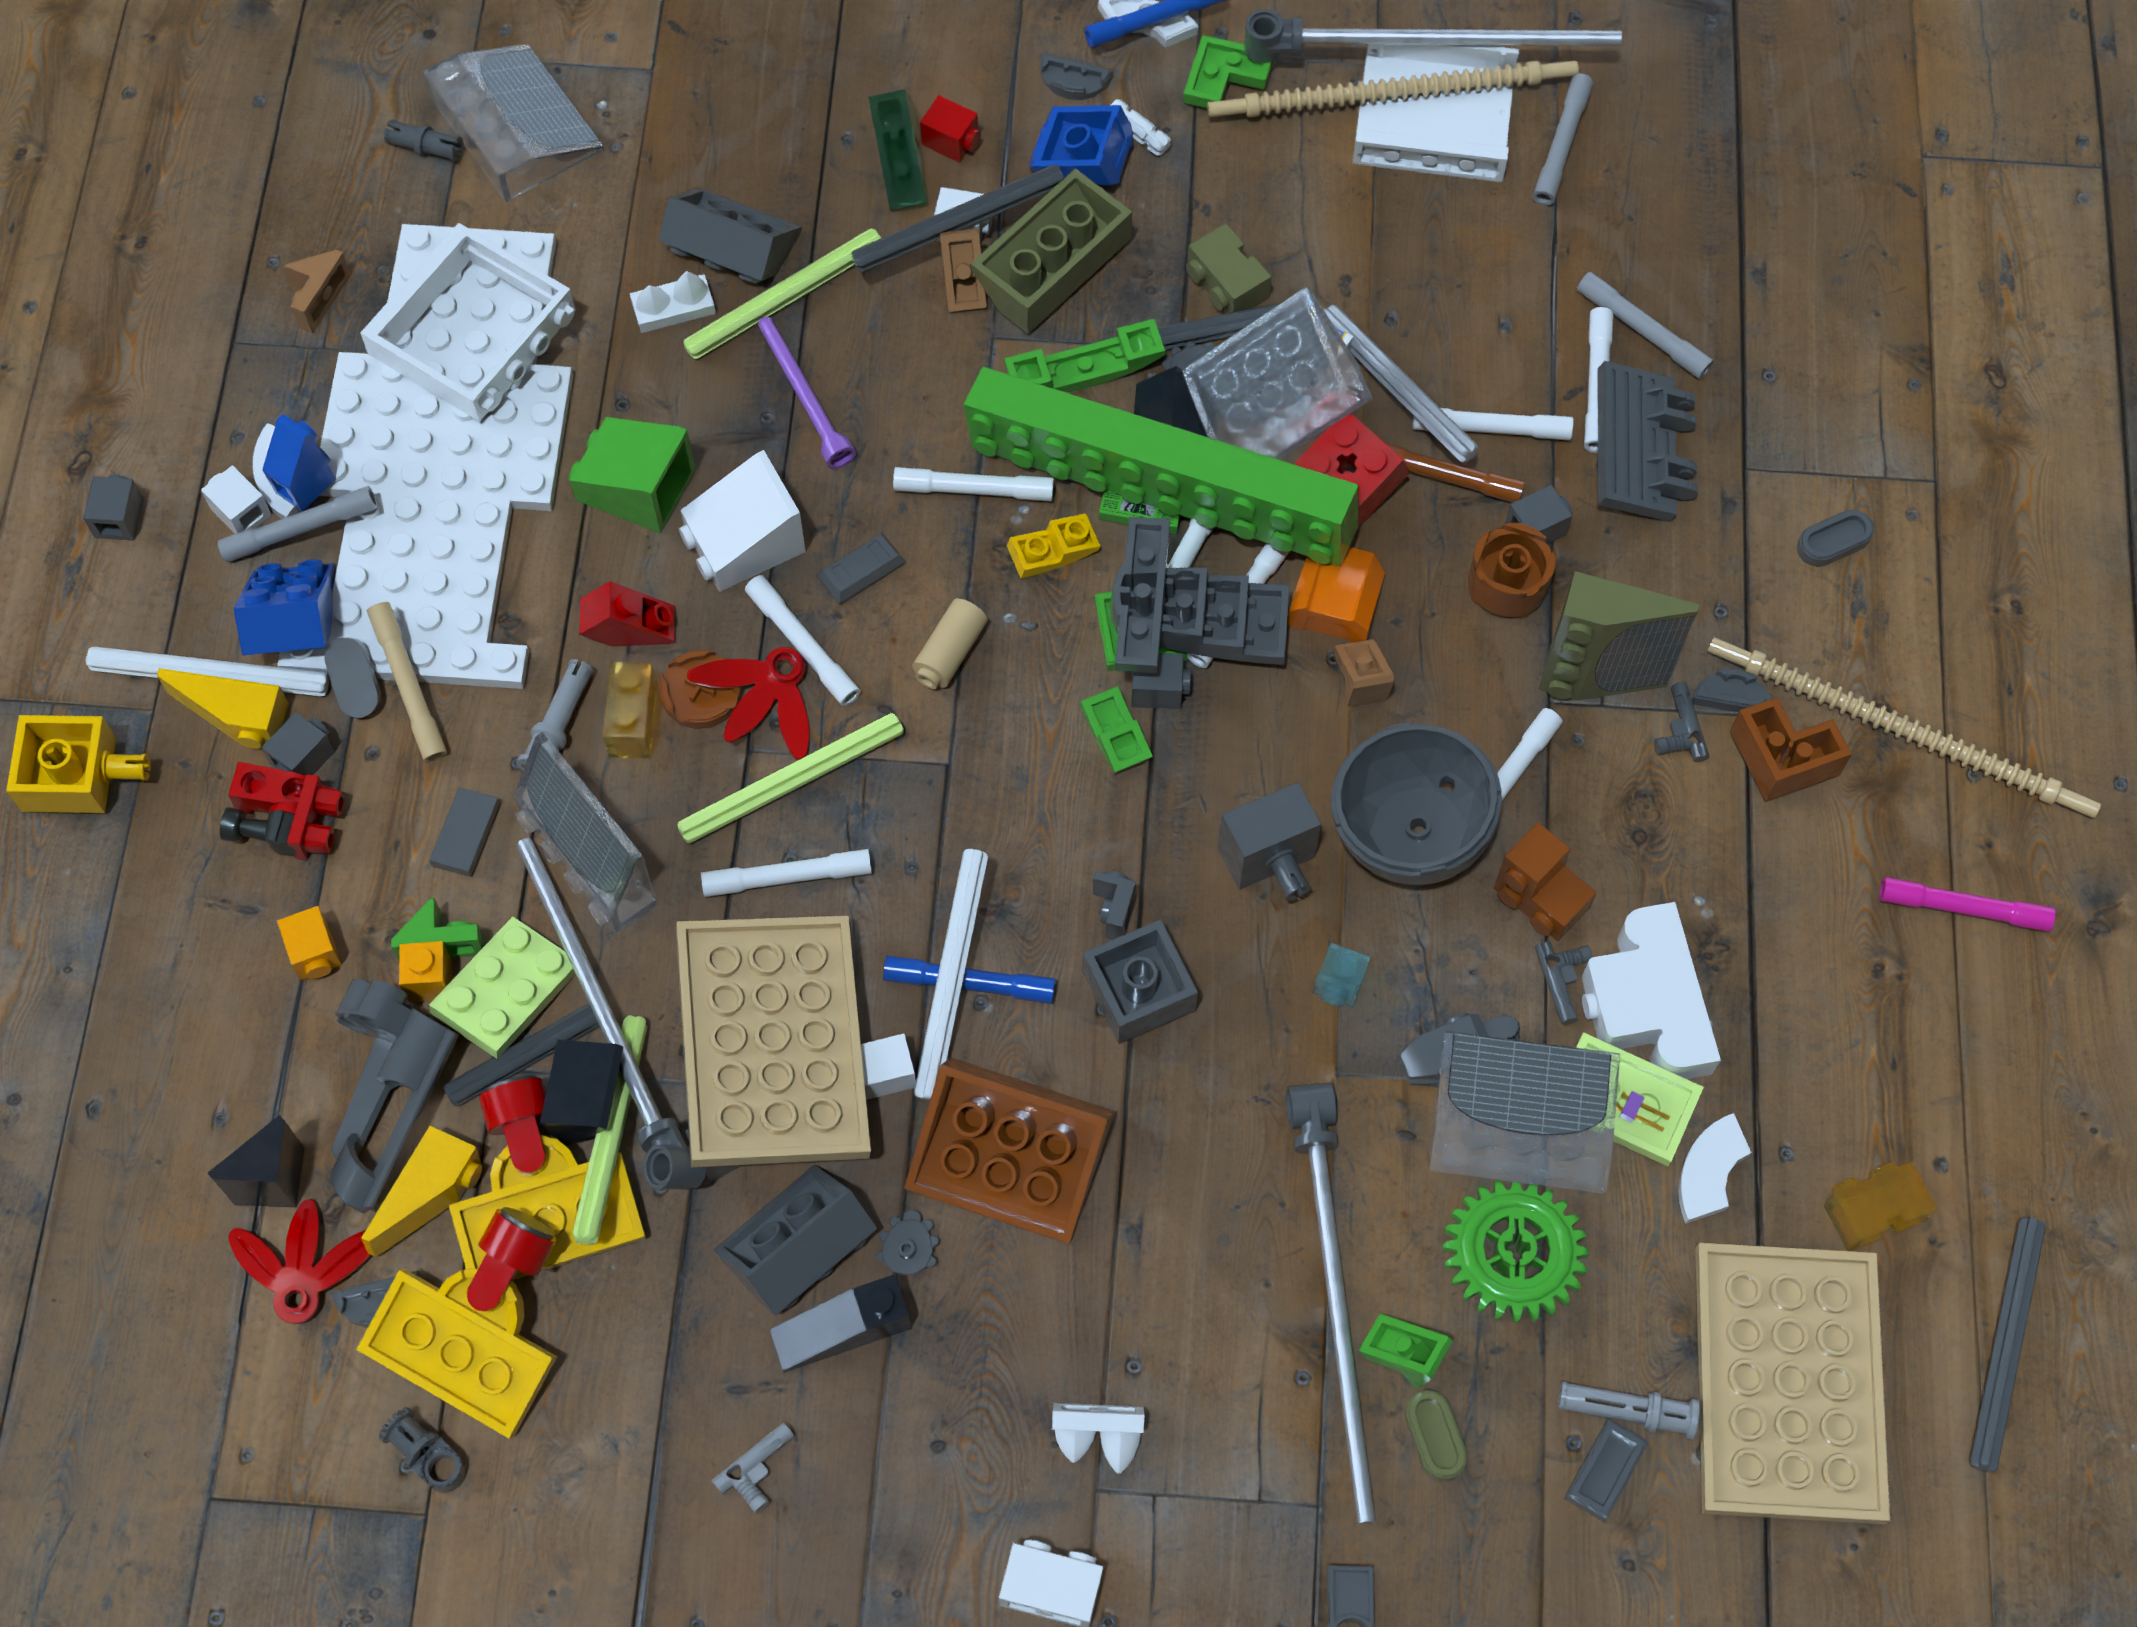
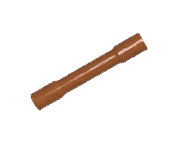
[1384,442,1525,503]

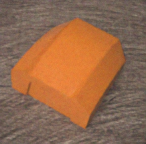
[1287,547,1385,643]

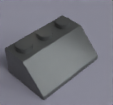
[658,188,802,283]
[713,1164,878,1316]

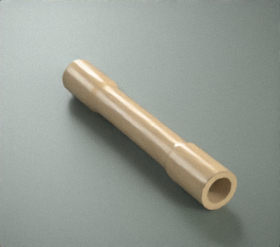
[366,602,447,762]

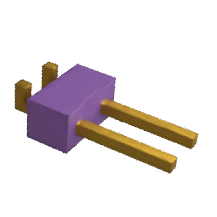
[1615,1091,1670,1132]

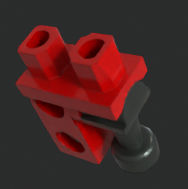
[220,761,345,861]

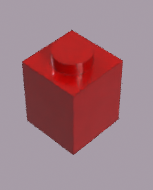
[920,95,981,163]

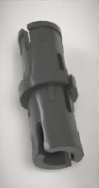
[384,120,464,161]

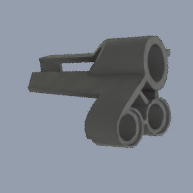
[331,979,460,1214]

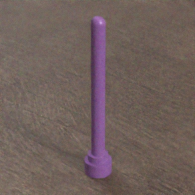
[758,317,856,469]

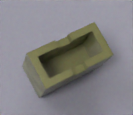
[1186,223,1272,314]

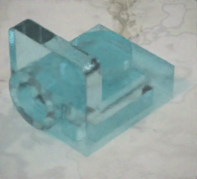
[1313,943,1371,1007]

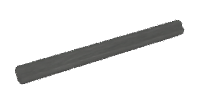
[852,165,1064,272]
[1970,1217,2046,1472]

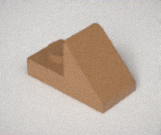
[939,228,987,312]
[284,250,351,334]
[1334,639,1394,706]

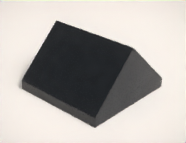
[1134,366,1213,438]
[540,1040,624,1145]
[208,1115,305,1207]

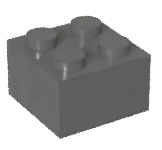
[1082,919,1198,1044]

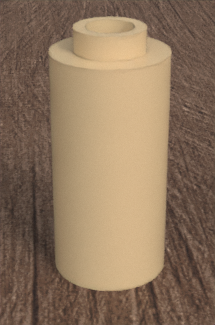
[912,599,988,689]

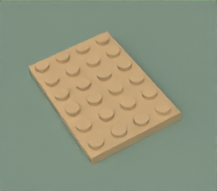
[676,916,871,1167]
[1695,1243,1890,1525]

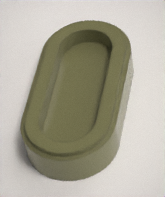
[1405,1390,1467,1482]

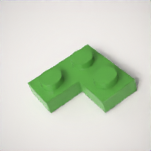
[1183,35,1274,108]

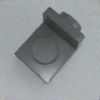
[1092,871,1136,940]

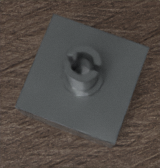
[1218,782,1321,901]

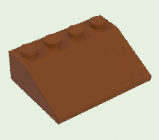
[904,1058,1115,1244]

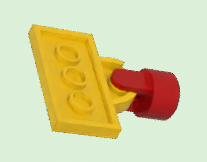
[449,1075,646,1280]
[356,1207,557,1439]

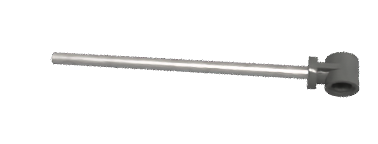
[1244,9,1622,63]
[517,838,706,1189]
[1286,1082,1376,1525]

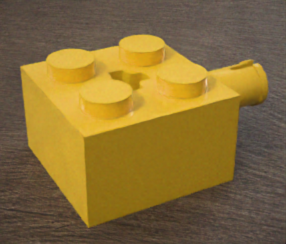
[6,715,151,813]

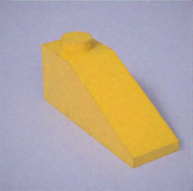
[157,668,289,749]
[361,1126,482,1257]

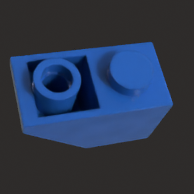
[262,414,336,512]

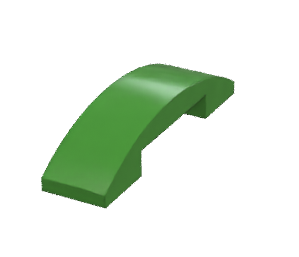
[1004,319,1165,392]

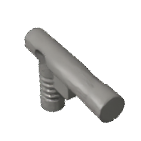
[711,1422,794,1514]

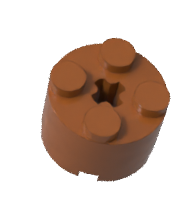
[1468,523,1556,619]

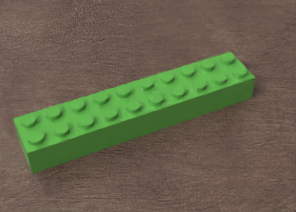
[963,367,1359,567]

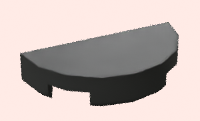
[1040,53,1113,100]
[1692,669,1773,712]
[331,1270,422,1329]

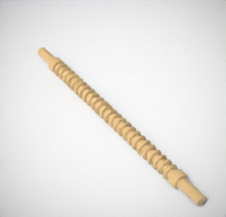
[1207,61,1578,118]
[1707,637,2101,819]

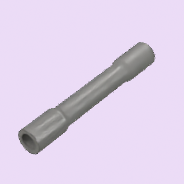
[1532,73,1594,206]
[1577,271,1714,379]
[218,486,378,563]

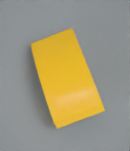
[1007,513,1100,579]

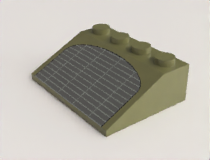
[1539,571,1700,700]

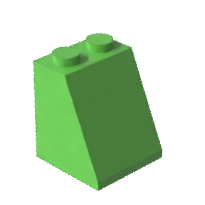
[569,417,696,534]

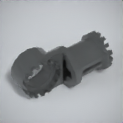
[378,1407,466,1493]

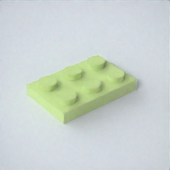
[429,916,575,1059]
[1576,1032,1704,1167]

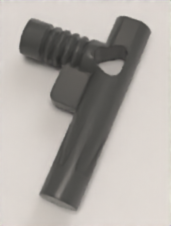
[1654,682,1709,762]
[1535,941,1593,1025]

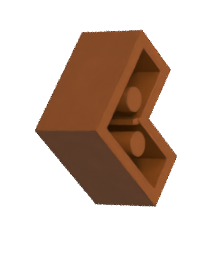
[1730,697,1852,801]
[1493,822,1597,942]

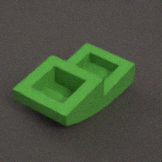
[1079,686,1153,774]

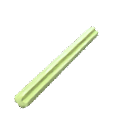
[684,229,881,359]
[677,713,904,843]
[572,1015,648,1245]

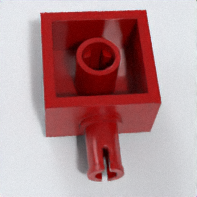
[1294,409,1410,527]

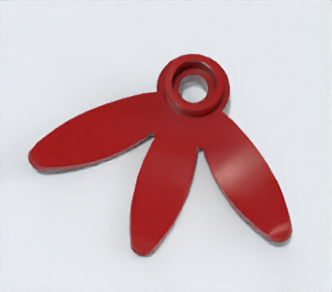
[687,647,809,760]
[228,1199,371,1324]

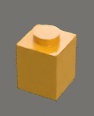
[277,906,342,980]
[399,941,452,1003]

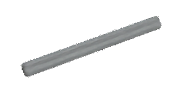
[1321,305,1478,463]

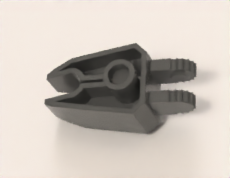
[1400,1013,1520,1087]

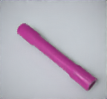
[1879,877,2055,932]

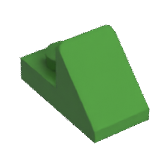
[391,898,485,961]
[1358,1313,1453,1389]

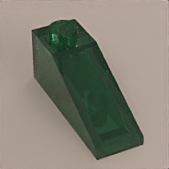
[868,89,928,211]

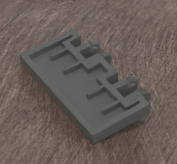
[1597,361,1698,522]

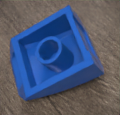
[1029,105,1132,185]

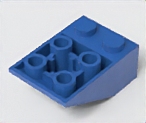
[233,560,335,655]

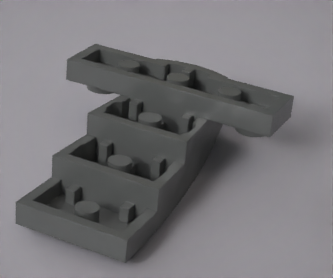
[1110,517,1290,673]

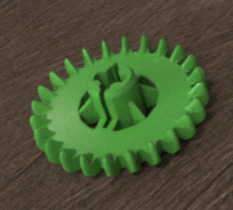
[1442,1179,1589,1324]

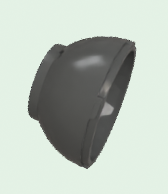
[1331,722,1502,885]

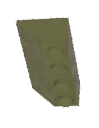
[970,169,1133,334]

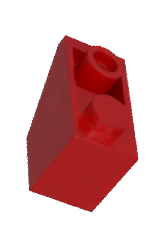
[579,581,675,647]

